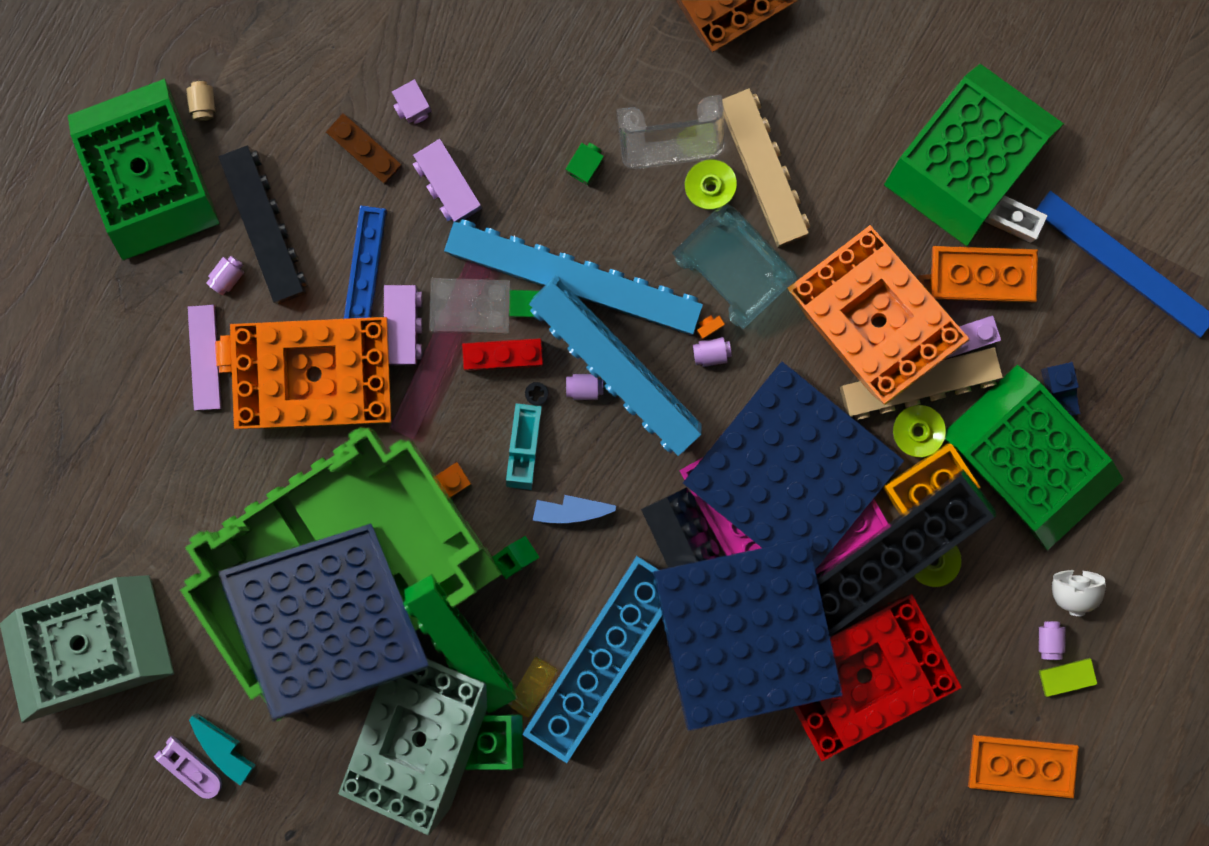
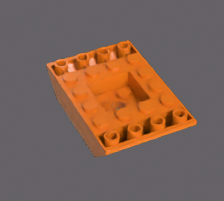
[787,225,969,405]
[230,317,391,429]

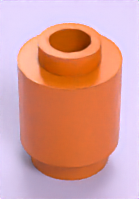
[215,335,232,373]

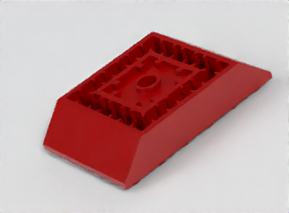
[793,594,962,761]

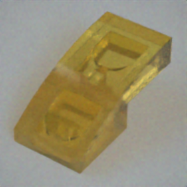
[507,656,558,718]

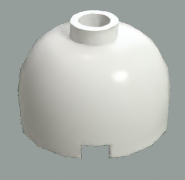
[1052,570,1106,616]

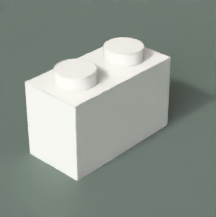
[984,196,1047,243]

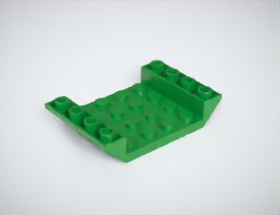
[884,64,1064,247]
[944,365,1124,550]

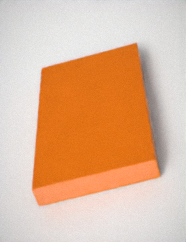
[931,246,1038,303]
[968,735,1079,798]

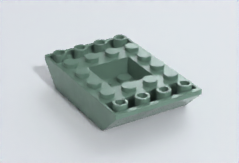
[0,575,174,723]
[338,659,487,835]

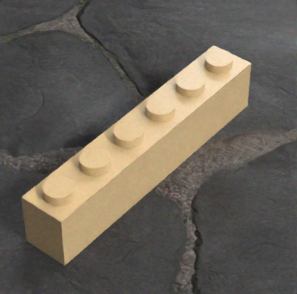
[719,88,810,248]
[840,347,1003,420]

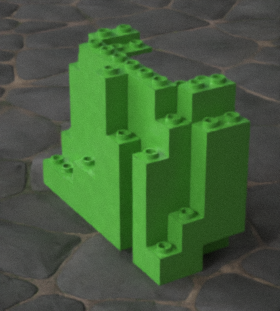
[180,427,502,722]

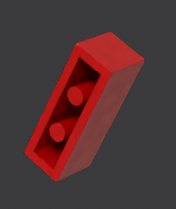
[462,338,543,371]

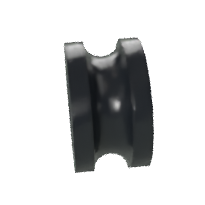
[525,382,548,406]

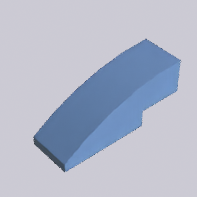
[533,495,616,523]

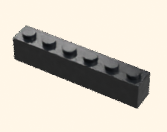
[218,145,308,305]

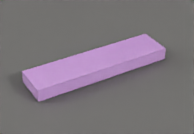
[188,305,222,411]

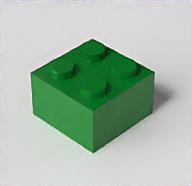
[465,715,523,770]

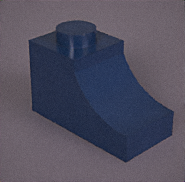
[1041,362,1080,416]

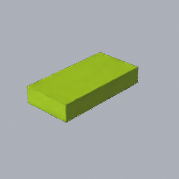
[1039,658,1097,697]

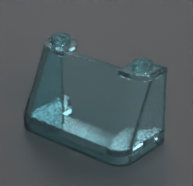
[672,204,797,329]

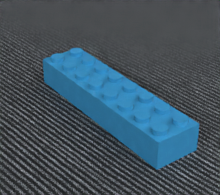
[529,275,702,456]
[522,556,662,763]

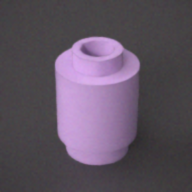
[206,256,244,295]
[693,337,732,367]
[566,374,603,400]
[1039,621,1065,660]

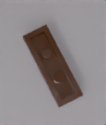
[326,113,402,185]

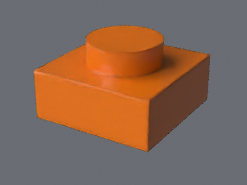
[696,315,725,340]
[436,462,471,498]

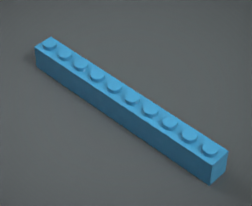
[444,219,703,336]

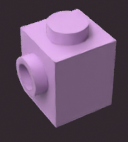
[392,79,431,124]

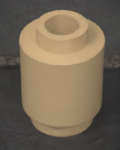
[186,81,215,121]

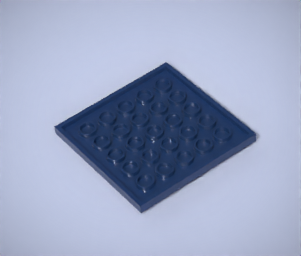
[683,361,904,570]
[218,523,428,722]
[653,538,842,731]

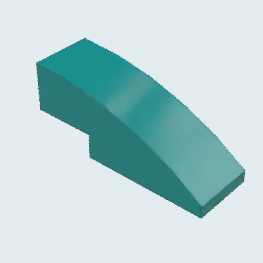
[506,403,542,490]
[189,713,256,786]

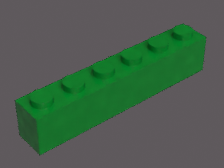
[403,574,516,714]

